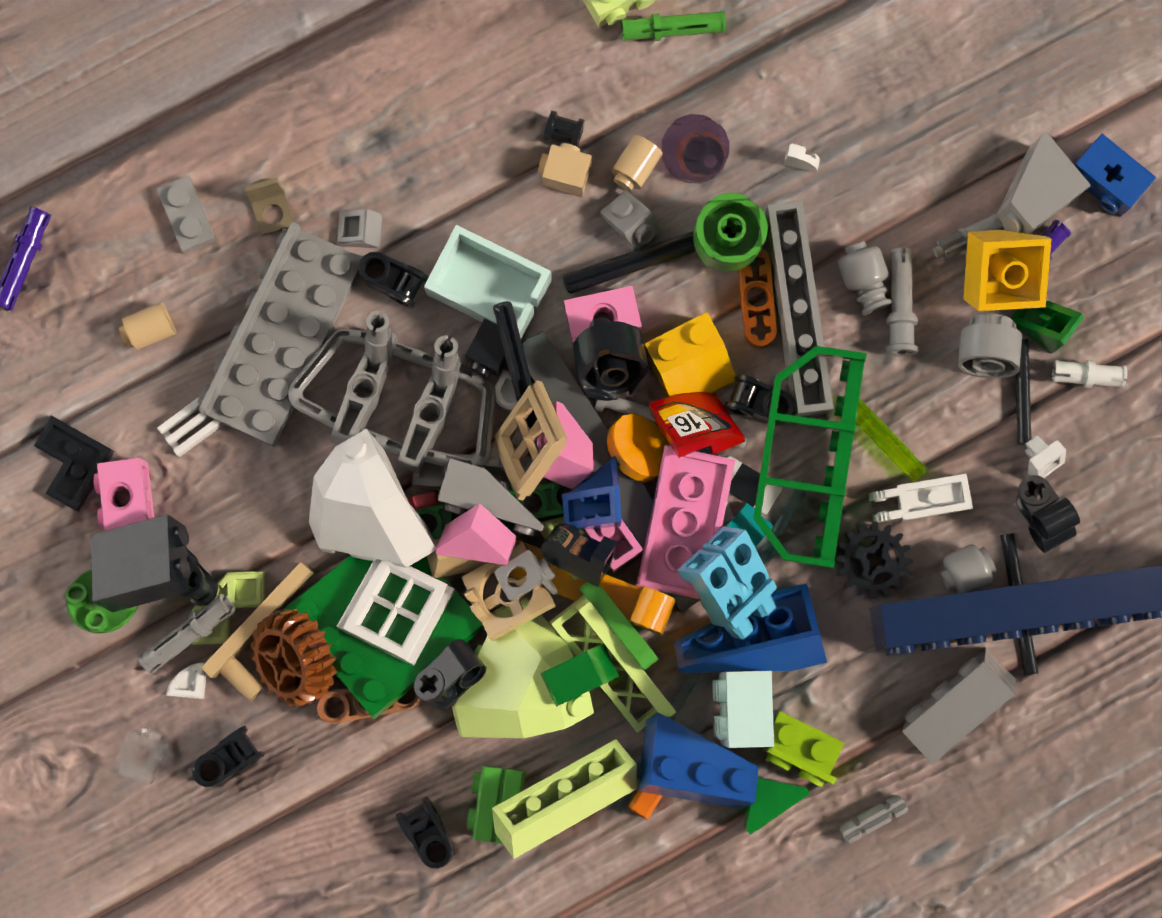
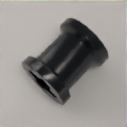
[543,110,585,147]

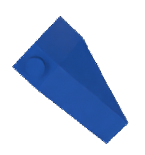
[674,583,827,673]

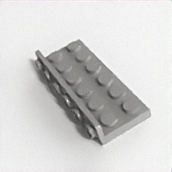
[198,222,362,447]

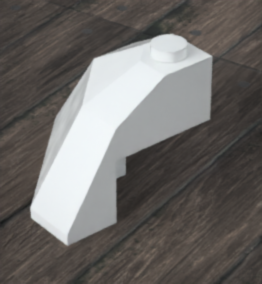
[309,429,437,568]

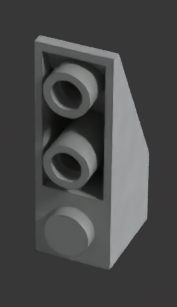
[438,458,545,536]

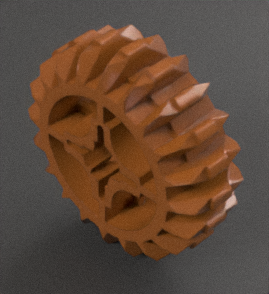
[250,609,337,707]

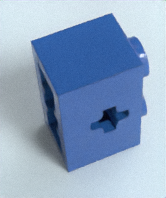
[1074,133,1156,217]

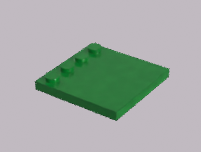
[284,555,484,720]

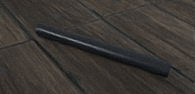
[1000,533,1039,675]

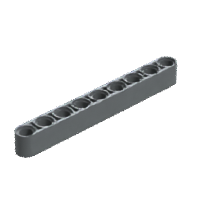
[522,331,701,613]

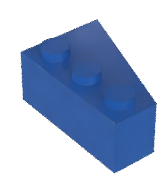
[638,712,759,809]

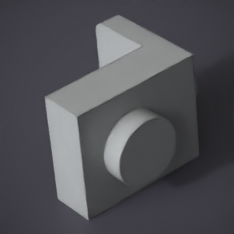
[600,190,660,251]

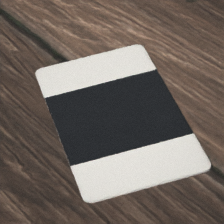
[727,456,782,514]

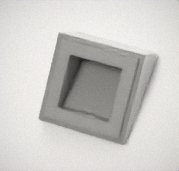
[337,209,382,248]

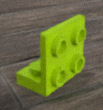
[760,711,845,787]

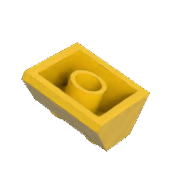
[963,230,1052,311]
[644,312,735,397]

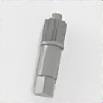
[933,213,1005,260]

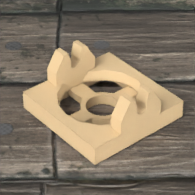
[461,543,555,641]

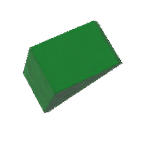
[1011,300,1085,354]
[540,644,619,707]
[743,777,810,835]

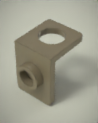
[243,178,293,236]

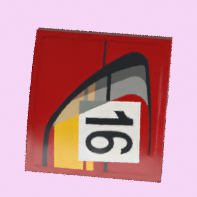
[649,392,745,458]

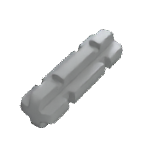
[840,795,908,844]

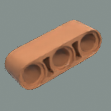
[317,688,422,724]

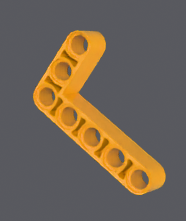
[509,539,675,636]

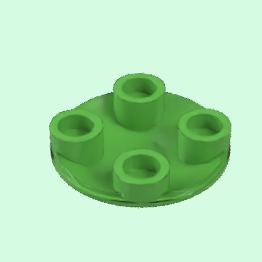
[65,569,138,634]

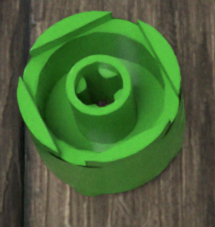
[693,193,768,272]

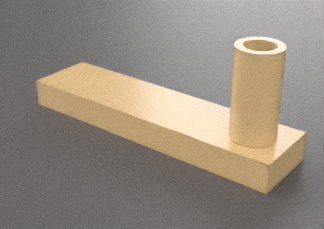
[201,562,316,702]

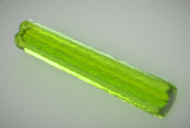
[856,397,927,482]

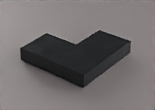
[34,415,115,512]

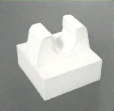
[1025,436,1066,478]

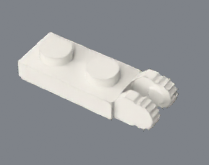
[868,474,973,523]

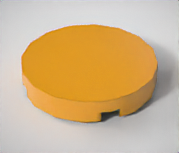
[606,413,669,482]

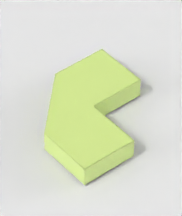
[192,571,265,645]

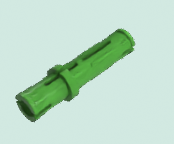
[621,11,726,42]

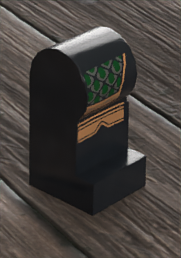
[541,523,617,587]

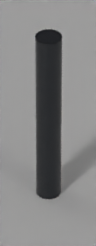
[1015,339,1032,445]

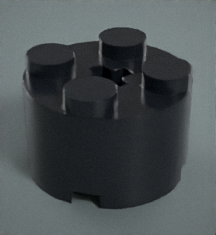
[573,318,650,401]

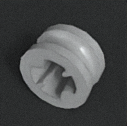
[856,287,892,316]

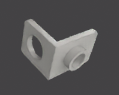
[494,550,558,601]

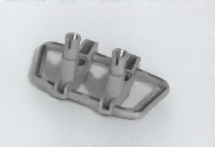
[288,310,496,474]

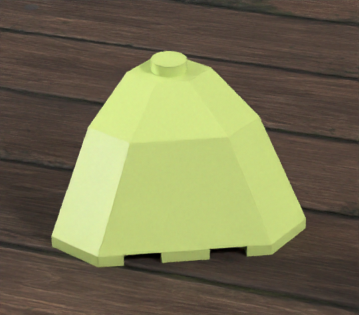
[452,597,594,738]

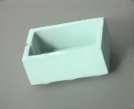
[424,225,552,339]
[712,671,774,748]

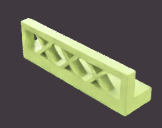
[550,595,676,733]

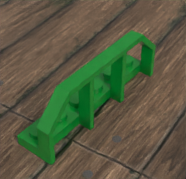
[753,346,867,568]

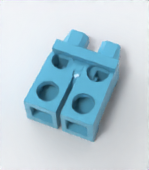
[678,526,777,639]

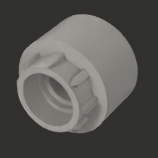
[958,314,1022,379]

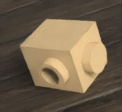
[538,143,592,197]

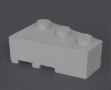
[902,648,1015,764]

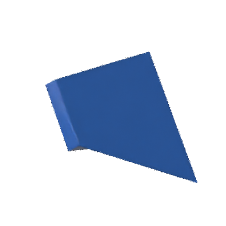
[562,456,622,530]

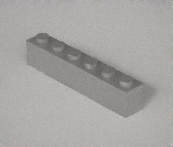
[764,201,834,417]

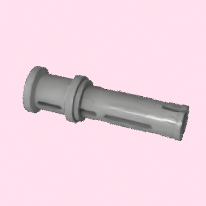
[886,248,918,356]

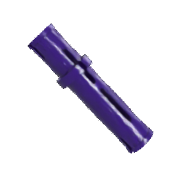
[0,206,52,311]

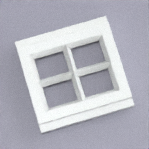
[337,559,455,666]

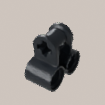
[1016,475,1080,553]

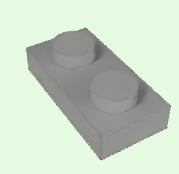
[157,175,217,254]

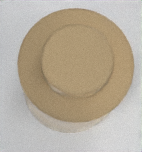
[611,135,663,191]
[119,302,176,350]

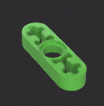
[579,582,659,671]

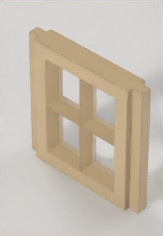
[494,380,567,501]

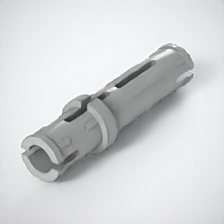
[138,594,235,674]

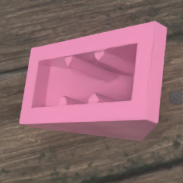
[436,503,516,565]

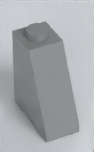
[996,132,1091,234]

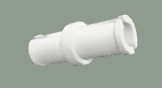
[1052,360,1128,389]

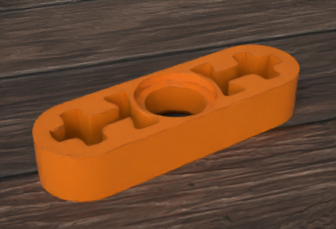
[738,249,777,349]

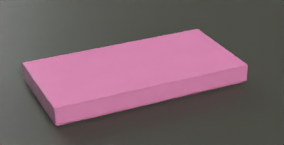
[636,445,735,600]

